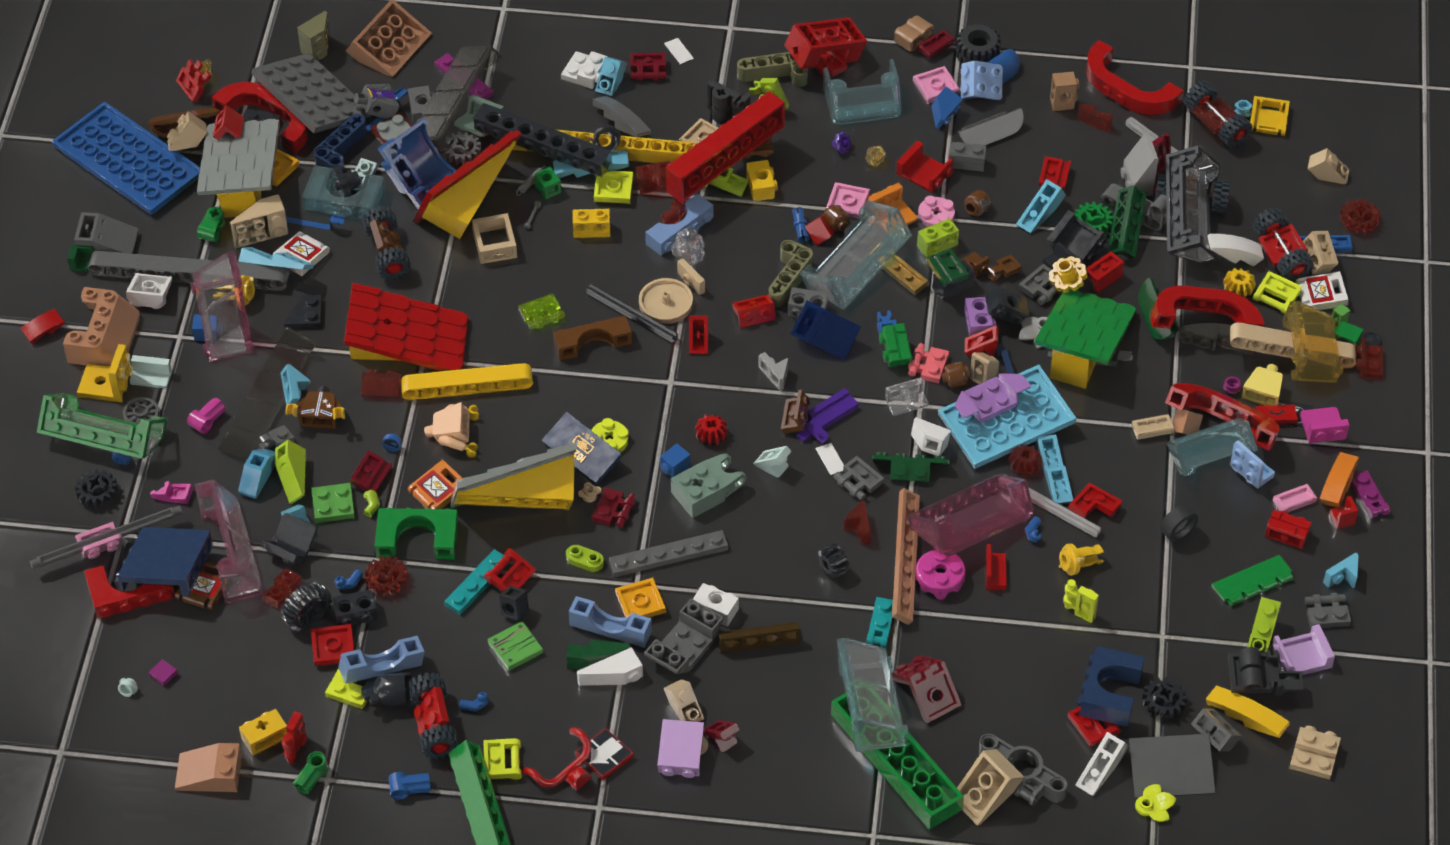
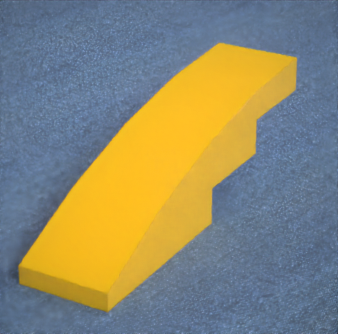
[1206,685,1290,738]

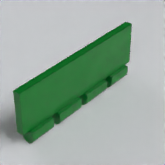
[1212,555,1293,606]

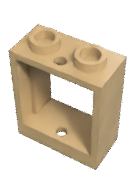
[472,213,517,264]

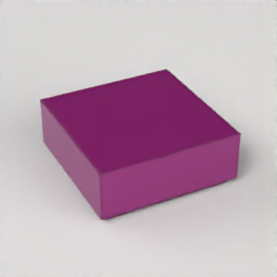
[148,659,178,687]

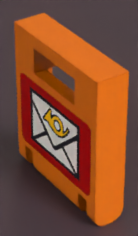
[408,460,462,509]

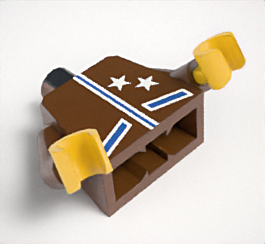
[286,386,345,429]

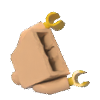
[424,402,479,458]

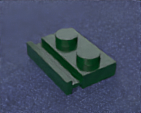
[927,248,969,287]

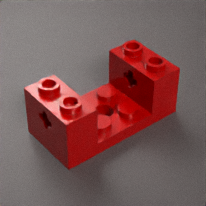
[784,17,867,69]

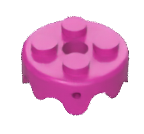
[915,549,966,600]

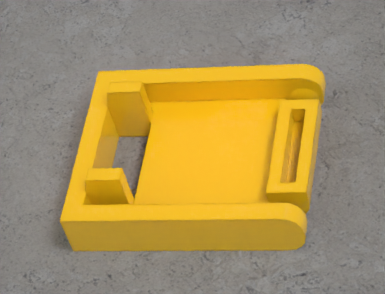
[1250,96,1290,136]

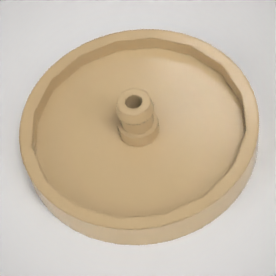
[639,278,693,324]

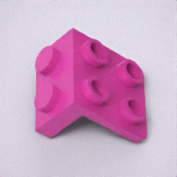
[1300,407,1349,443]

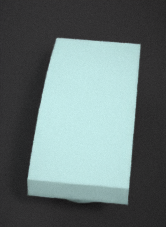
[352,158,379,193]

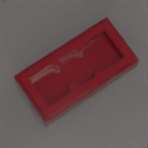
[917,30,955,59]

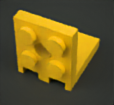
[77,344,133,403]

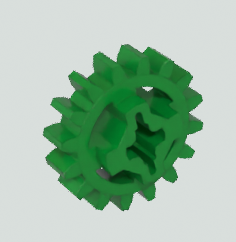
[1075,201,1114,233]

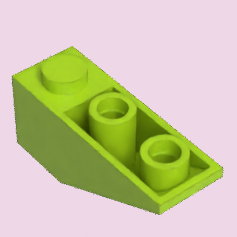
[275,440,306,504]

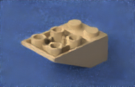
[230,194,288,248]

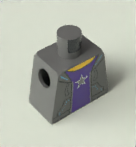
[354,84,399,119]

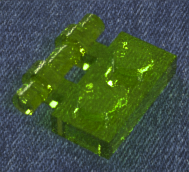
[518,293,565,330]

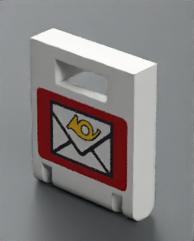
[273,231,330,276]
[1296,271,1348,312]

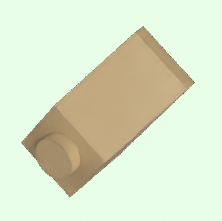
[970,352,999,384]

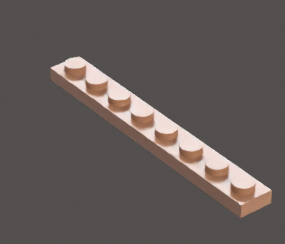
[892,488,920,625]

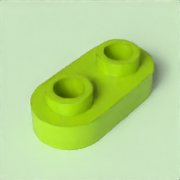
[566,545,604,572]

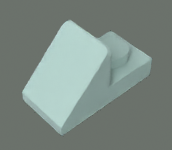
[753,446,791,477]

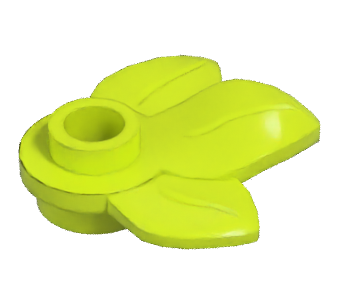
[1135,784,1176,822]

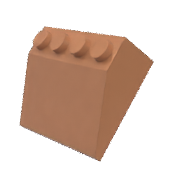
[346,0,432,78]

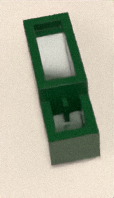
[566,639,630,669]

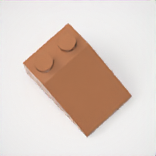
[175,743,242,792]

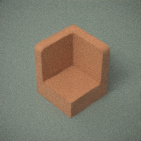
[1173,409,1203,437]

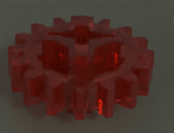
[1340,198,1381,233]
[365,555,408,596]

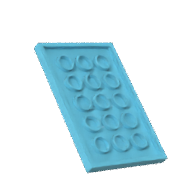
[938,365,1076,469]

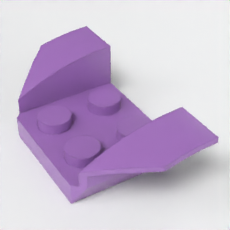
[955,374,1031,423]

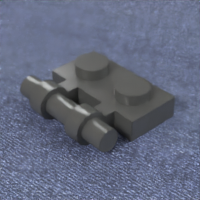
[1019,264,1061,305]
[833,456,884,501]
[1305,593,1351,629]

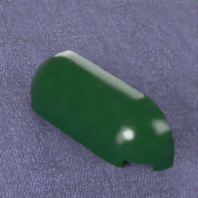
[1138,277,1179,340]

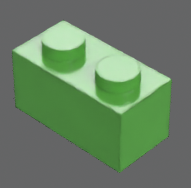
[1330,304,1350,328]

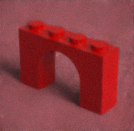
[84,566,175,619]

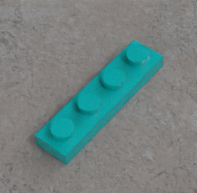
[444,549,510,615]

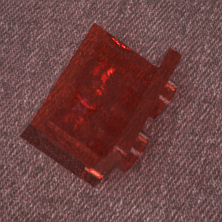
[361,370,402,398]

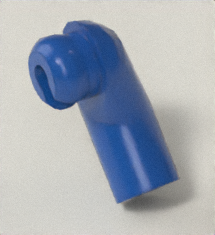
[334,569,363,590]

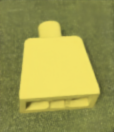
[1242,364,1283,405]

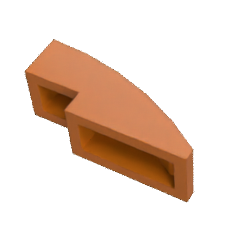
[1320,452,1359,508]

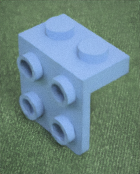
[960,61,1003,100]
[1230,441,1275,489]

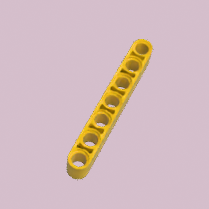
[401,363,533,400]

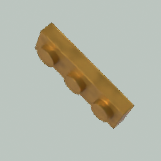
[876,250,928,295]

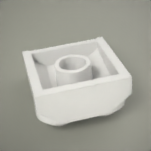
[126,273,172,309]

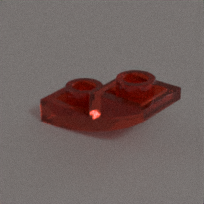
[1078,103,1113,132]
[661,199,687,224]
[262,568,302,609]

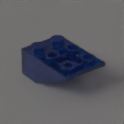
[790,300,861,360]

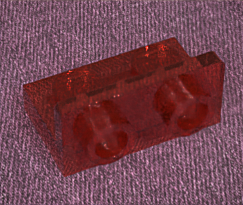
[1356,337,1383,380]

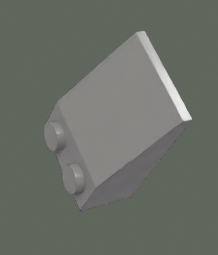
[1121,132,1158,196]

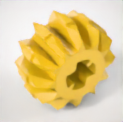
[1223,268,1255,298]

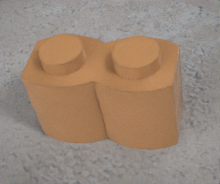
[894,15,934,52]

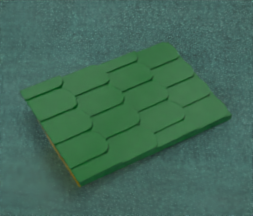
[1035,289,1137,389]

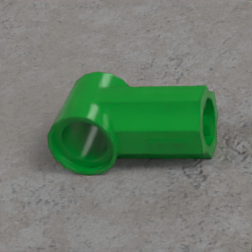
[293,751,328,794]

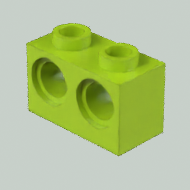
[917,218,959,258]

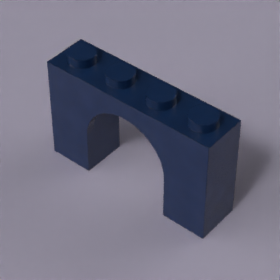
[1077,646,1145,727]

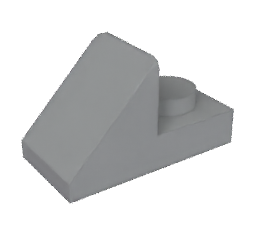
[759,352,788,391]

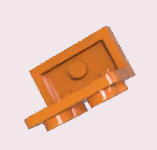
[868,183,917,234]

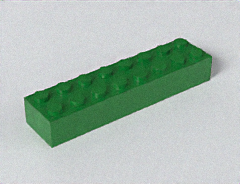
[831,682,964,830]

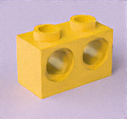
[573,209,610,238]

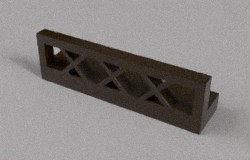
[717,622,800,653]

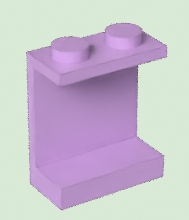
[657,719,704,778]

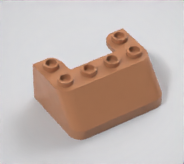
[63,287,140,366]

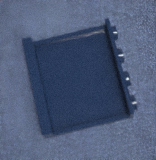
[116,527,213,596]

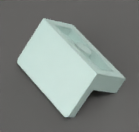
[130,355,172,388]

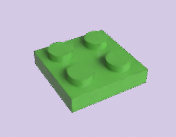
[312,483,355,523]

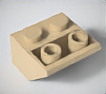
[167,111,207,151]

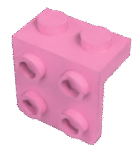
[75,522,122,559]

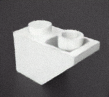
[911,417,951,456]

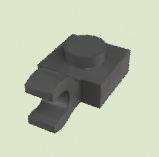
[259,425,294,449]

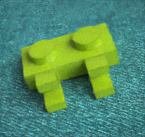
[749,78,790,110]

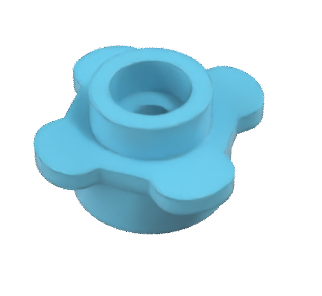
[1234,100,1253,117]

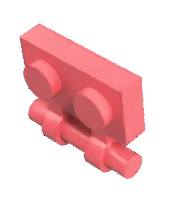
[908,343,949,384]

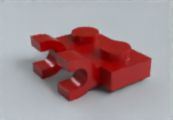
[176,60,212,102]

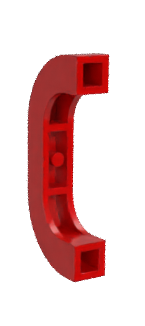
[1086,40,1184,115]
[212,82,309,154]
[1150,285,1264,329]
[1165,383,1280,451]

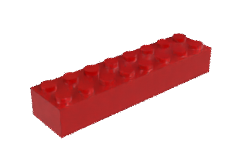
[666,91,785,203]

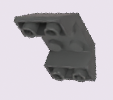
[644,598,724,674]

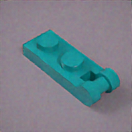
[866,597,893,648]

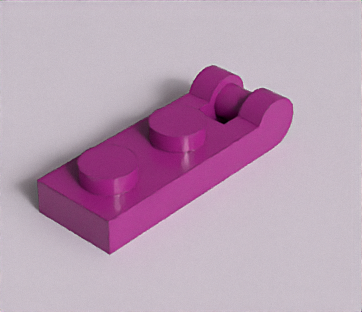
[1351,470,1390,519]

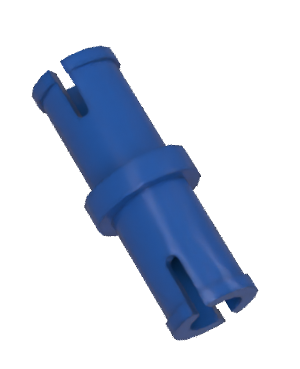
[792,207,810,243]

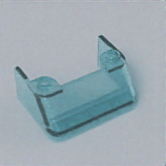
[823,59,902,125]
[1167,418,1258,476]

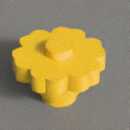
[1049,256,1088,293]

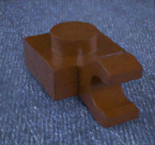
[988,254,1022,282]

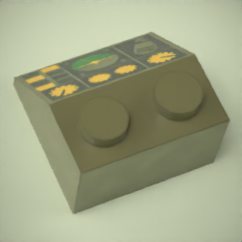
[297,11,331,61]

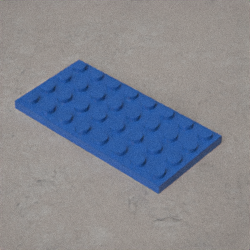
[52,101,200,215]

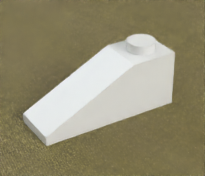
[577,648,643,686]
[1076,732,1129,796]

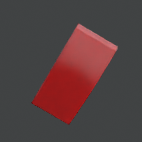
[21,309,65,344]

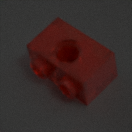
[635,161,671,195]

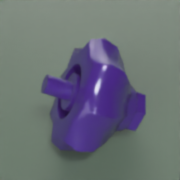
[832,131,852,154]

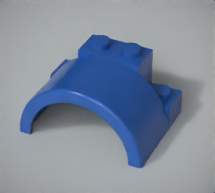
[378,118,457,209]

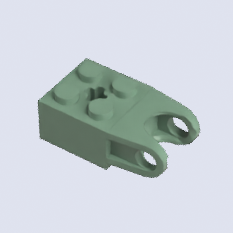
[671,454,747,518]

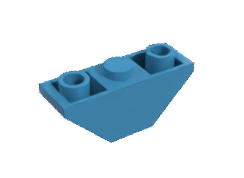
[238,448,275,499]

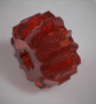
[1009,444,1042,476]

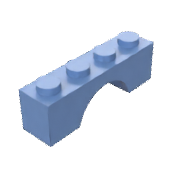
[645,194,713,256]
[569,596,652,648]
[339,636,425,684]

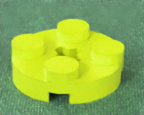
[591,418,628,452]

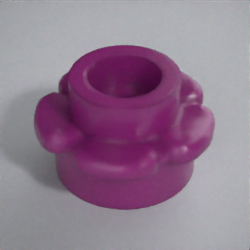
[1223,376,1242,394]

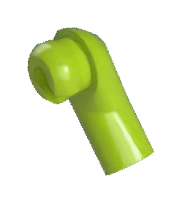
[363,490,380,518]

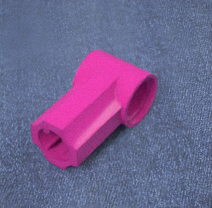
[187,398,226,434]

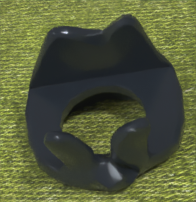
[588,123,621,151]

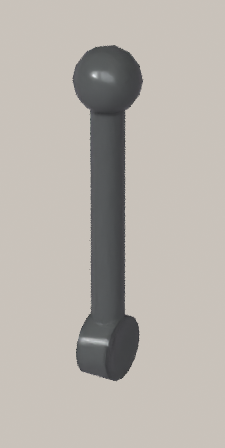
[524,201,541,230]

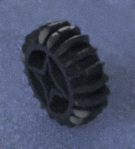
[280,581,333,632]

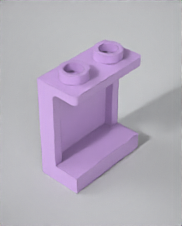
[1271,624,1335,675]

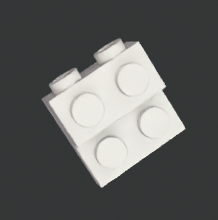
[561,51,607,89]

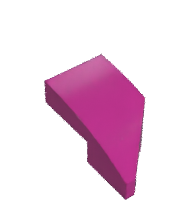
[150,481,194,504]

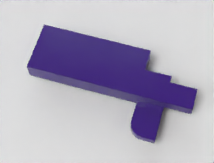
[797,388,859,444]

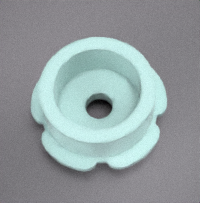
[118,678,138,697]

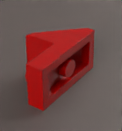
[965,325,998,357]

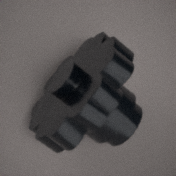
[331,165,361,202]

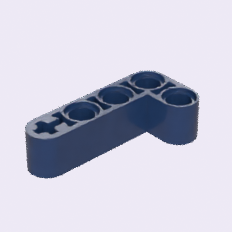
[314,114,367,177]

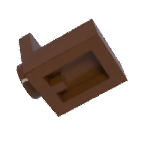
[962,252,990,278]

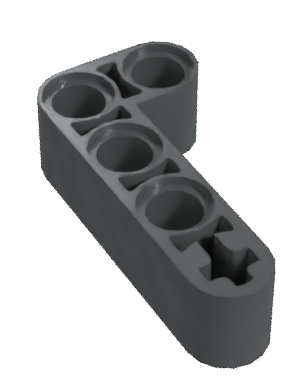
[1100,184,1167,231]

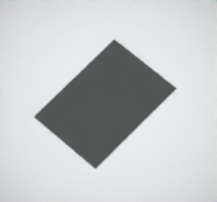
[1129,734,1215,798]

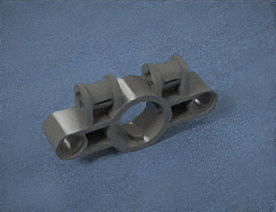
[979,734,1067,806]

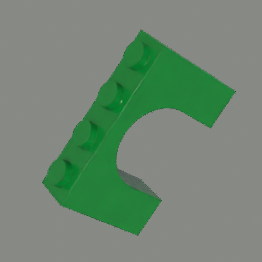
[375,508,458,559]

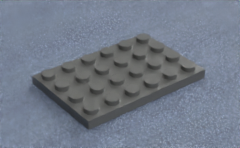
[251,53,371,133]

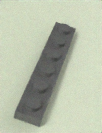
[609,530,728,577]

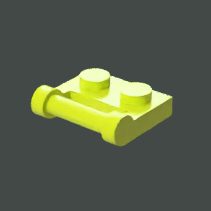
[1253,271,1302,315]
[484,738,522,780]

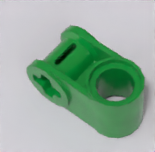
[197,207,225,242]

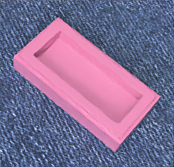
[1273,484,1317,513]

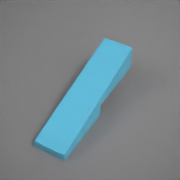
[238,247,314,269]
[1035,434,1073,505]

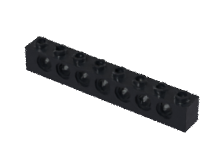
[473,103,612,177]

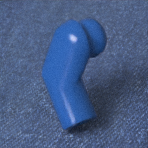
[1025,516,1041,542]
[459,692,489,712]

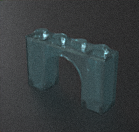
[302,165,385,219]

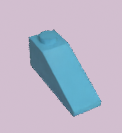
[1016,180,1066,234]

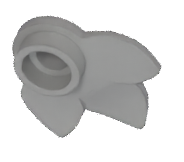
[1019,317,1048,349]

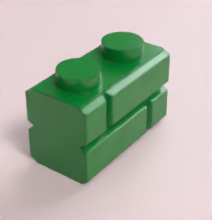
[879,323,912,367]

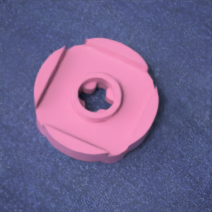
[918,196,955,227]

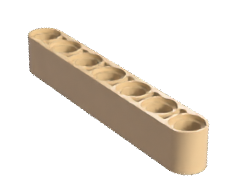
[1230,323,1356,368]

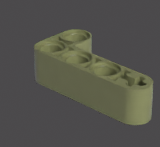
[737,52,808,87]
[769,240,813,308]

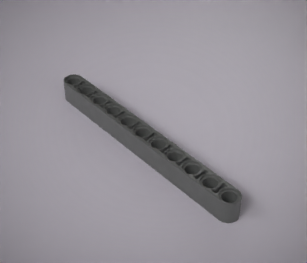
[88,251,290,291]

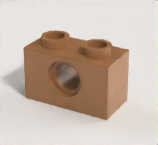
[1050,72,1079,111]

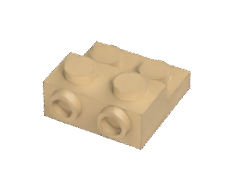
[1289,726,1341,780]

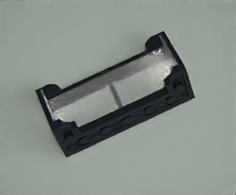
[1166,145,1222,265]

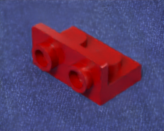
[732,295,776,328]

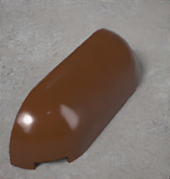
[148,108,220,137]

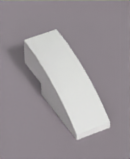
[1207,234,1264,266]

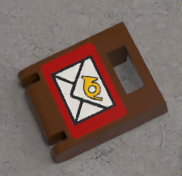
[175,562,233,610]

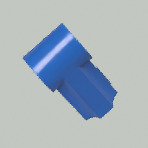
[389,772,431,800]

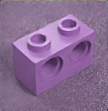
[964,297,996,336]

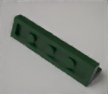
[1107,185,1147,259]

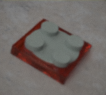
[370,112,412,145]

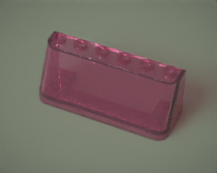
[907,474,1033,556]

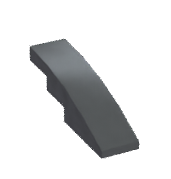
[593,96,651,137]

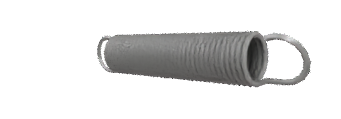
[516,166,546,196]

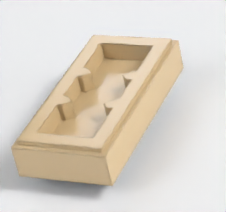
[677,258,705,295]
[1132,414,1174,440]

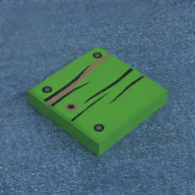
[488,621,543,671]

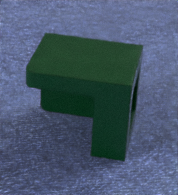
[67,245,94,272]

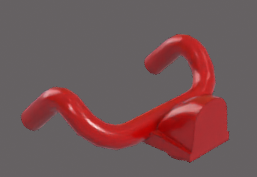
[523,727,592,791]

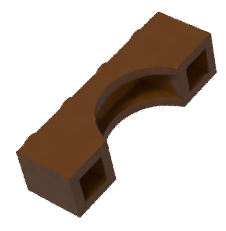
[553,315,632,361]

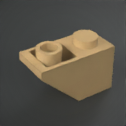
[1308,148,1349,184]
[664,680,704,722]

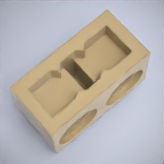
[1303,231,1338,275]

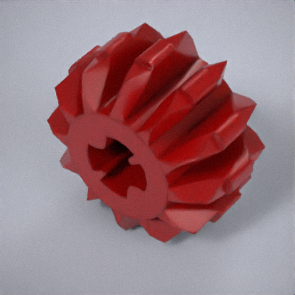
[695,414,728,446]

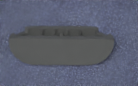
[958,108,1023,145]

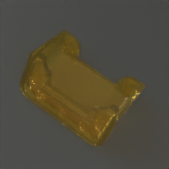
[1283,301,1343,382]

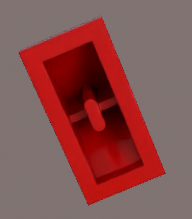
[689,316,708,354]

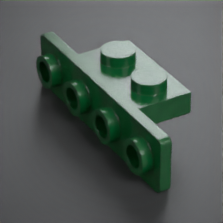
[872,452,950,482]

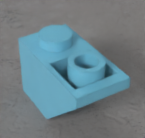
[595,57,627,96]

